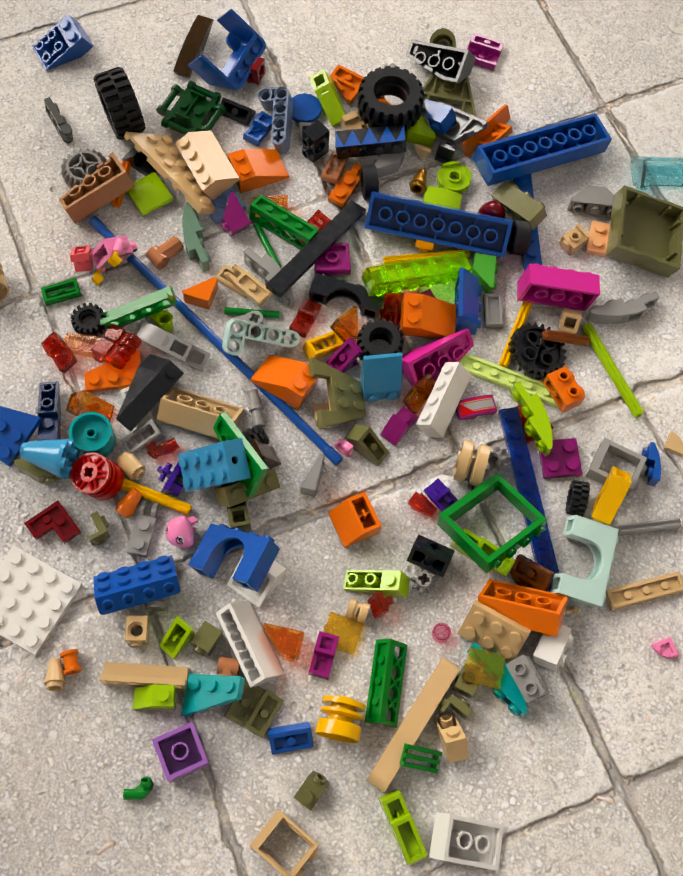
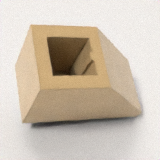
[434,712,469,763]

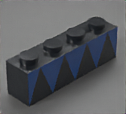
[335,124,406,159]

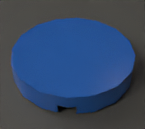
[292,93,322,123]

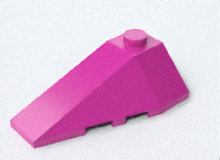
[402,329,474,395]

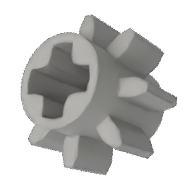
[488,447,511,471]
[410,569,436,595]

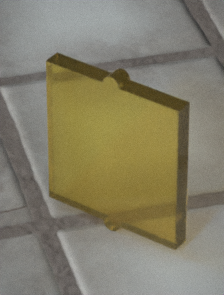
[323,612,364,655]
[463,647,506,690]

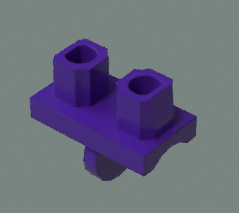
[157,463,183,496]
[423,478,458,512]

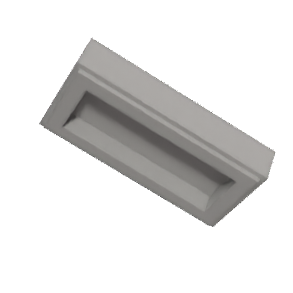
[483,293,504,329]

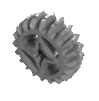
[61,148,107,189]

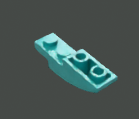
[467,642,528,717]

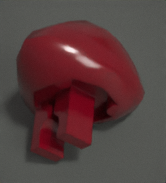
[477,200,506,219]

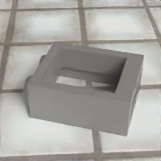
[586,438,647,496]

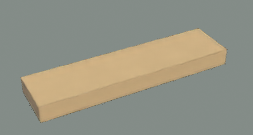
[605,571,683,611]

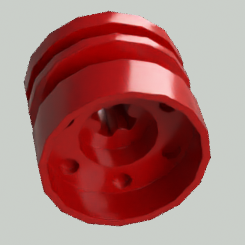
[71,452,124,500]

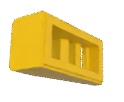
[302,330,344,360]

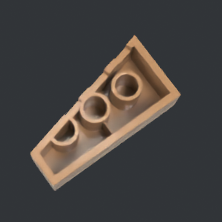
[59,152,135,224]

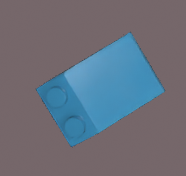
[360,353,402,402]

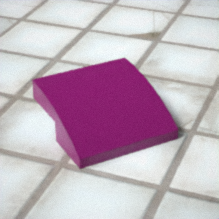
[467,33,504,71]

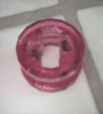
[432,623,451,643]

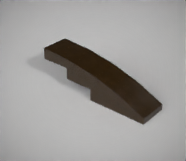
[173,15,214,78]

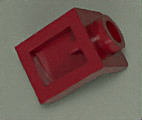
[246,57,266,85]

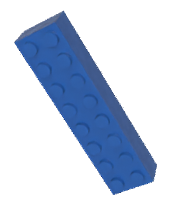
[473,113,612,186]
[364,191,513,258]

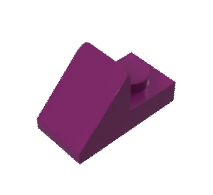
[326,338,363,373]
[380,406,418,446]

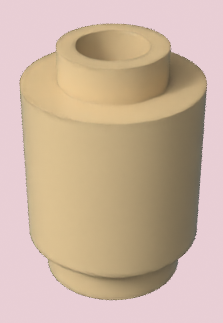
[117,452,146,480]

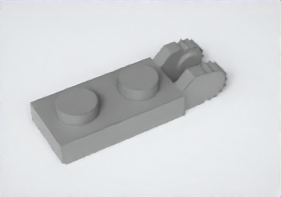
[126,500,159,557]

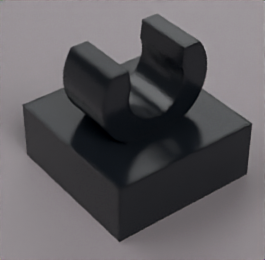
[434,142,456,163]

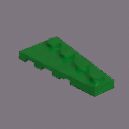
[213,413,269,498]

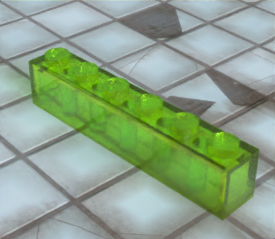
[362,251,472,296]

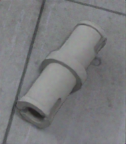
[247,389,266,427]

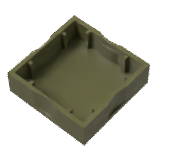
[606,185,683,278]

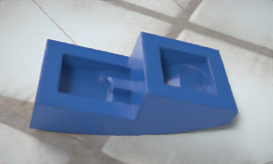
[243,111,272,146]

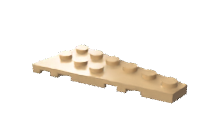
[124,132,216,214]

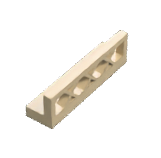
[99,662,189,690]

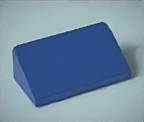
[268,722,314,755]

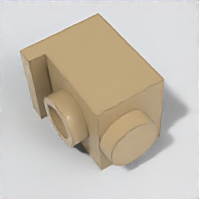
[559,224,590,256]

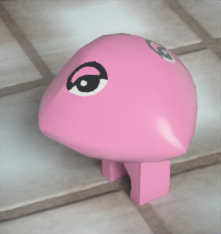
[165,516,198,548]

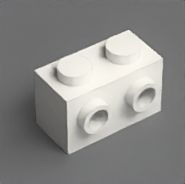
[533,625,574,672]

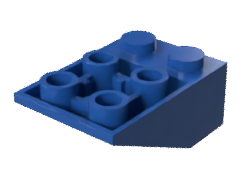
[32,14,94,71]

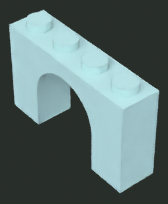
[550,515,619,607]

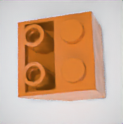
[328,491,382,548]

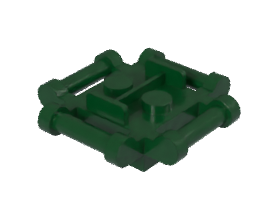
[156,80,226,135]

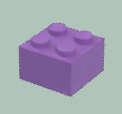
[152,722,210,783]

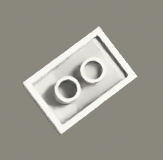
[429,812,504,871]

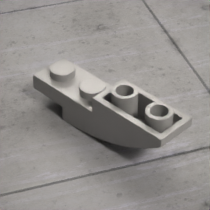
[243,247,294,309]
[586,291,659,324]
[136,321,211,371]

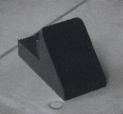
[122,148,156,176]

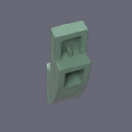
[182,202,211,272]

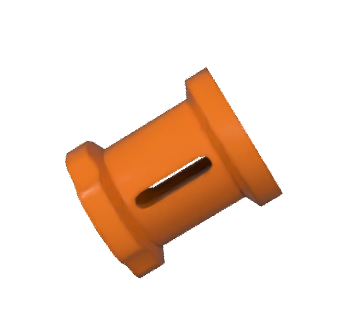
[60,649,83,675]

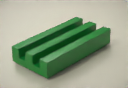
[41,278,82,306]
[399,743,443,774]

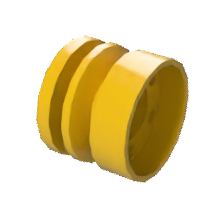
[315,695,366,743]

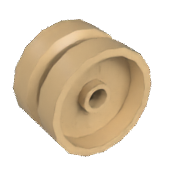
[453,439,491,486]

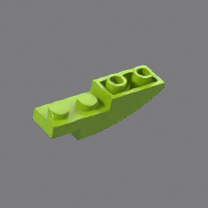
[510,381,553,457]

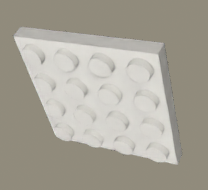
[0,546,83,656]

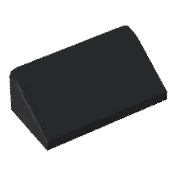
[221,97,256,126]

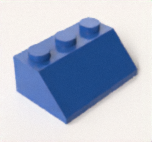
[455,268,482,335]

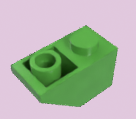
[471,253,499,293]

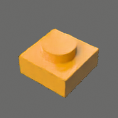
[415,239,434,252]

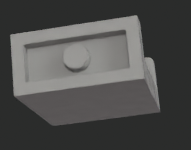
[505,655,550,703]

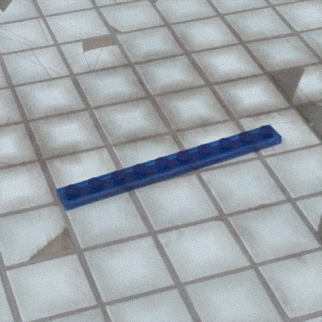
[498,407,559,592]

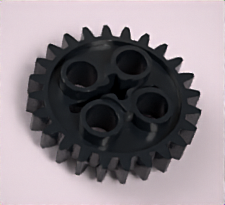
[508,322,567,380]

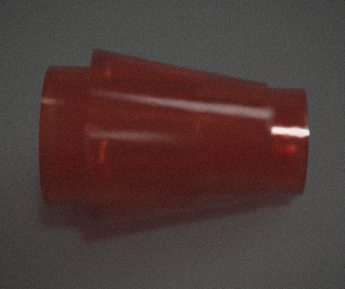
[407,491,437,518]

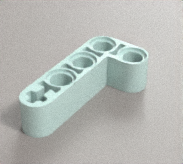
[222,319,300,355]

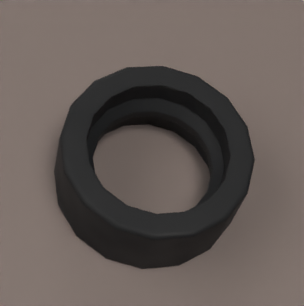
[360,165,379,200]
[507,220,531,255]

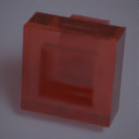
[367,591,394,619]

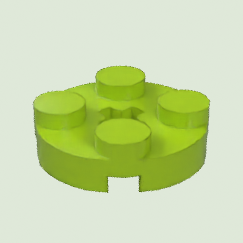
[437,161,472,194]

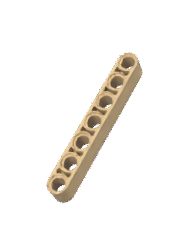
[366,657,460,792]

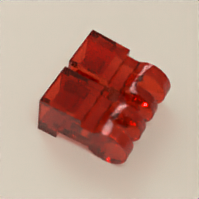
[91,324,142,369]

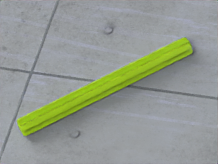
[581,323,644,418]

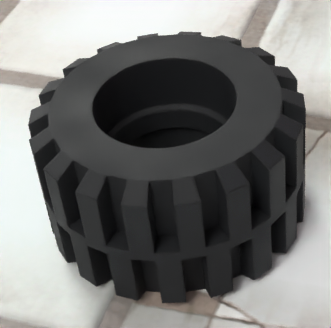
[357,318,404,361]

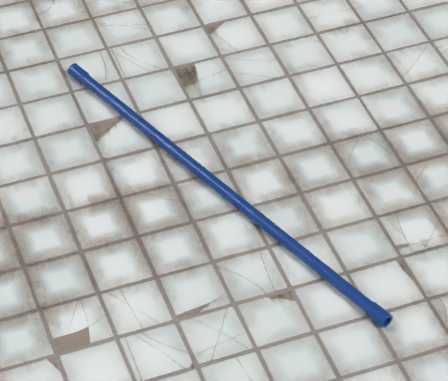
[88,216,343,466]

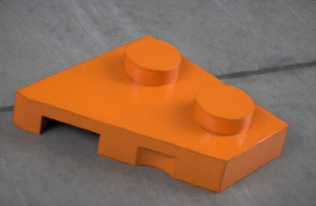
[330,64,364,105]

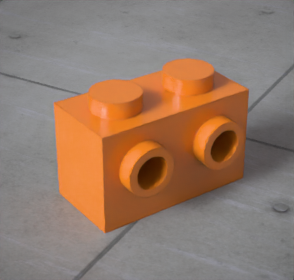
[543,366,586,413]

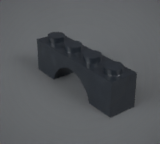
[309,273,385,319]

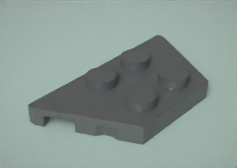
[429,101,489,145]

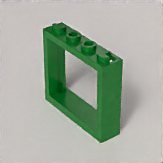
[437,473,547,573]

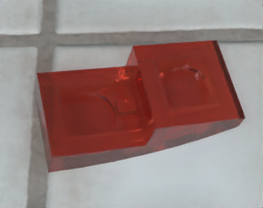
[289,298,322,338]

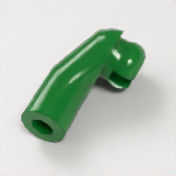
[123,776,154,800]

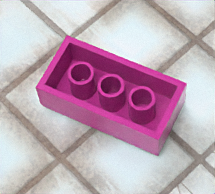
[517,264,600,311]

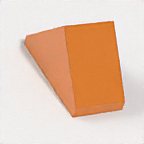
[182,277,218,310]

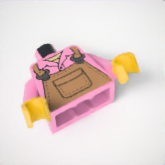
[90,236,137,286]

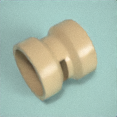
[345,598,370,623]

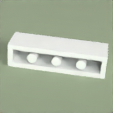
[416,362,471,438]

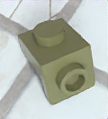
[88,511,110,546]
[438,694,472,720]
[293,771,330,811]

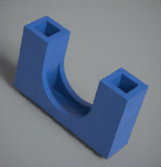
[188,523,280,592]

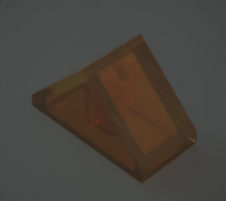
[330,306,358,342]

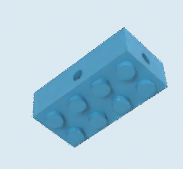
[178,438,251,492]

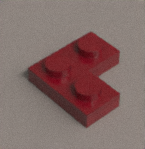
[24,500,81,544]

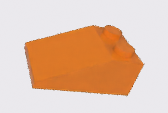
[228,149,289,193]
[400,292,456,339]
[250,355,319,409]

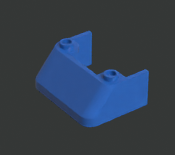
[188,8,266,90]

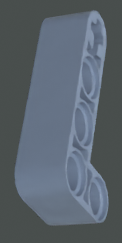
[258,86,293,154]

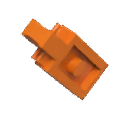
[328,163,362,208]

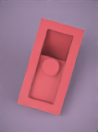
[70,245,93,272]

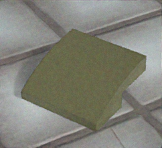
[224,679,284,738]

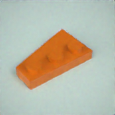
[84,350,141,393]

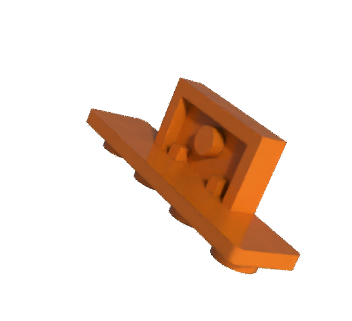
[462,104,513,157]

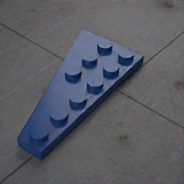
[0,406,43,467]

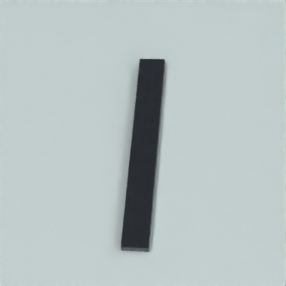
[266,201,366,298]

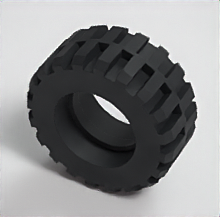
[357,66,424,131]
[93,67,146,140]

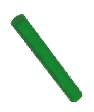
[253,223,281,267]
[224,307,280,319]

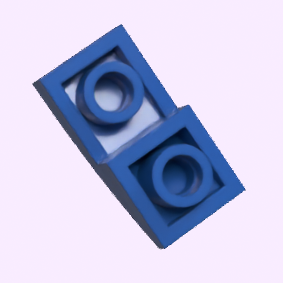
[641,442,661,487]

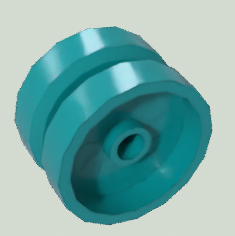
[69,412,116,457]

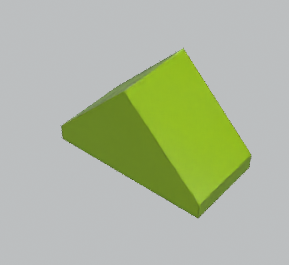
[159,616,195,659]

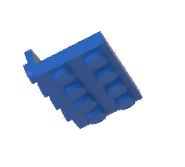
[93,555,181,615]

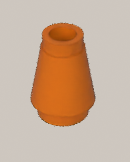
[115,488,143,518]

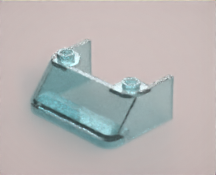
[630,156,683,190]

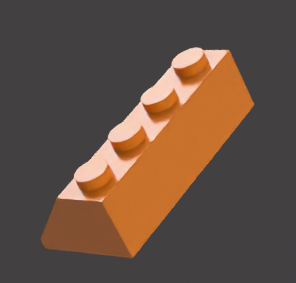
[478,579,568,636]

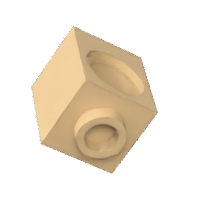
[125,615,150,648]

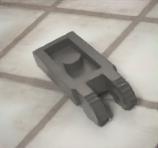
[44,97,73,143]

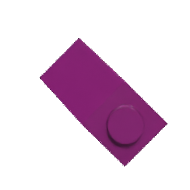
[221,192,251,237]

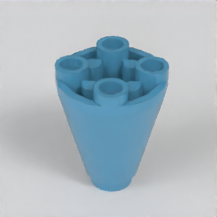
[20,439,80,479]

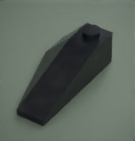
[406,39,476,84]
[116,354,184,432]

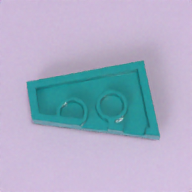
[181,674,245,718]

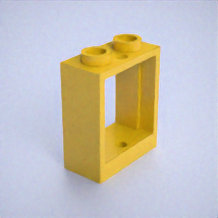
[592,466,632,525]

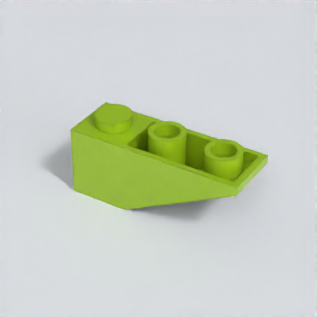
[309,69,346,127]
[343,570,410,597]

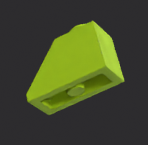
[133,685,177,710]

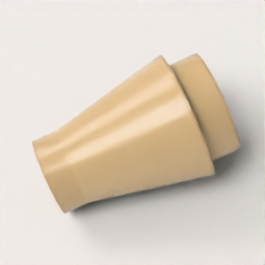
[44,658,66,691]

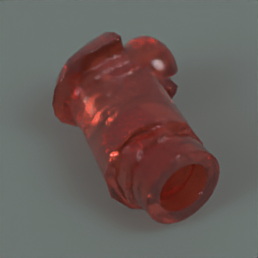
[146,438,180,460]

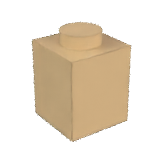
[558,307,582,334]

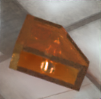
[66,390,115,422]
[263,623,304,662]

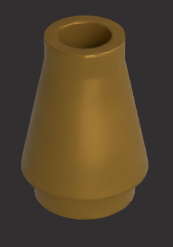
[409,169,427,194]

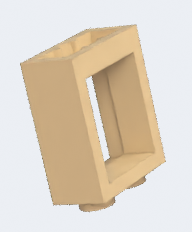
[249,809,319,876]

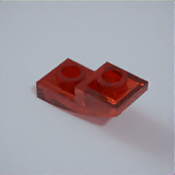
[380,292,404,326]
[41,331,78,374]

